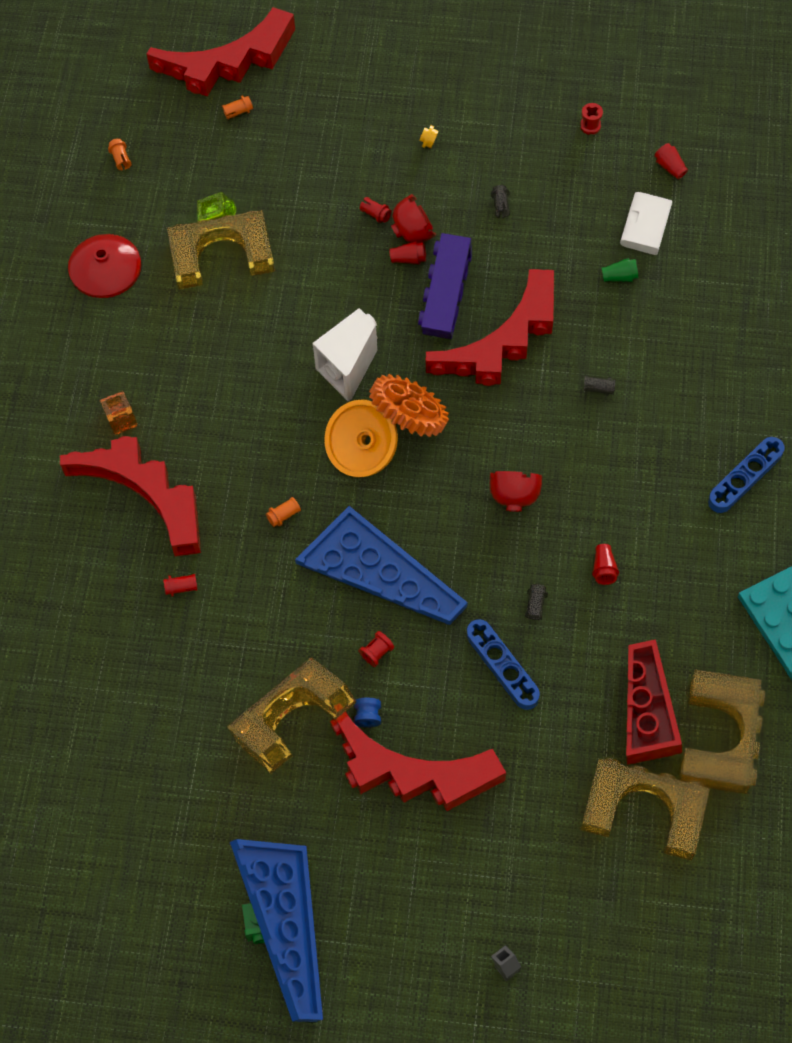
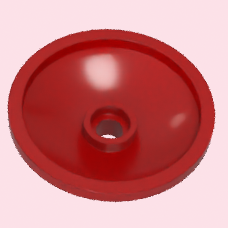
[68,234,141,298]

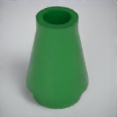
[602,258,639,282]

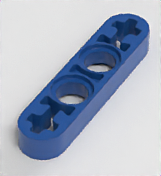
[708,437,784,513]
[467,619,540,710]

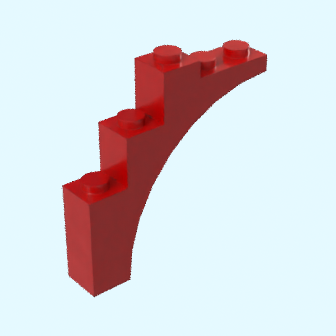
[147,7,295,97]
[426,269,554,386]
[60,436,201,556]
[330,705,506,811]

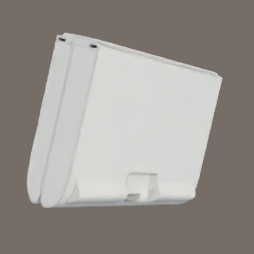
[620,192,672,255]

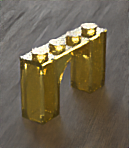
[167,210,275,289]
[227,657,356,774]
[679,669,765,794]
[581,758,710,861]

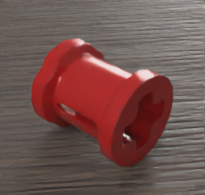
[580,103,603,134]
[358,631,394,667]

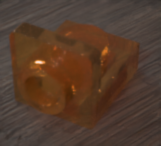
[100,391,138,435]

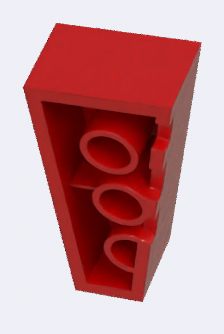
[626,639,682,765]

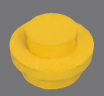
[419,125,439,148]

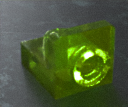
[197,192,236,225]

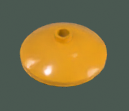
[324,400,398,477]

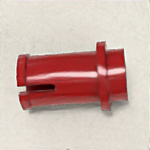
[360,197,392,223]
[163,574,197,597]

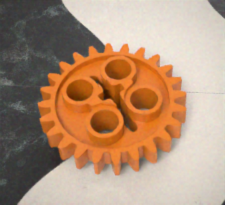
[369,374,449,437]

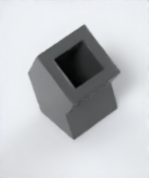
[491,945,521,981]

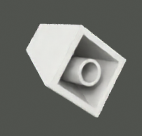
[313,308,378,401]

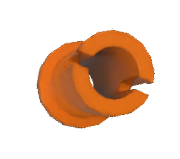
[222,95,253,120]
[108,139,132,171]
[266,497,301,527]

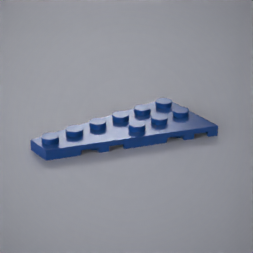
[295,506,468,625]
[230,839,323,1022]

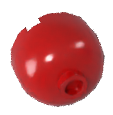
[391,194,436,243]
[489,471,542,512]

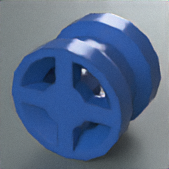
[354,698,381,727]

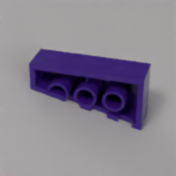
[418,233,472,339]

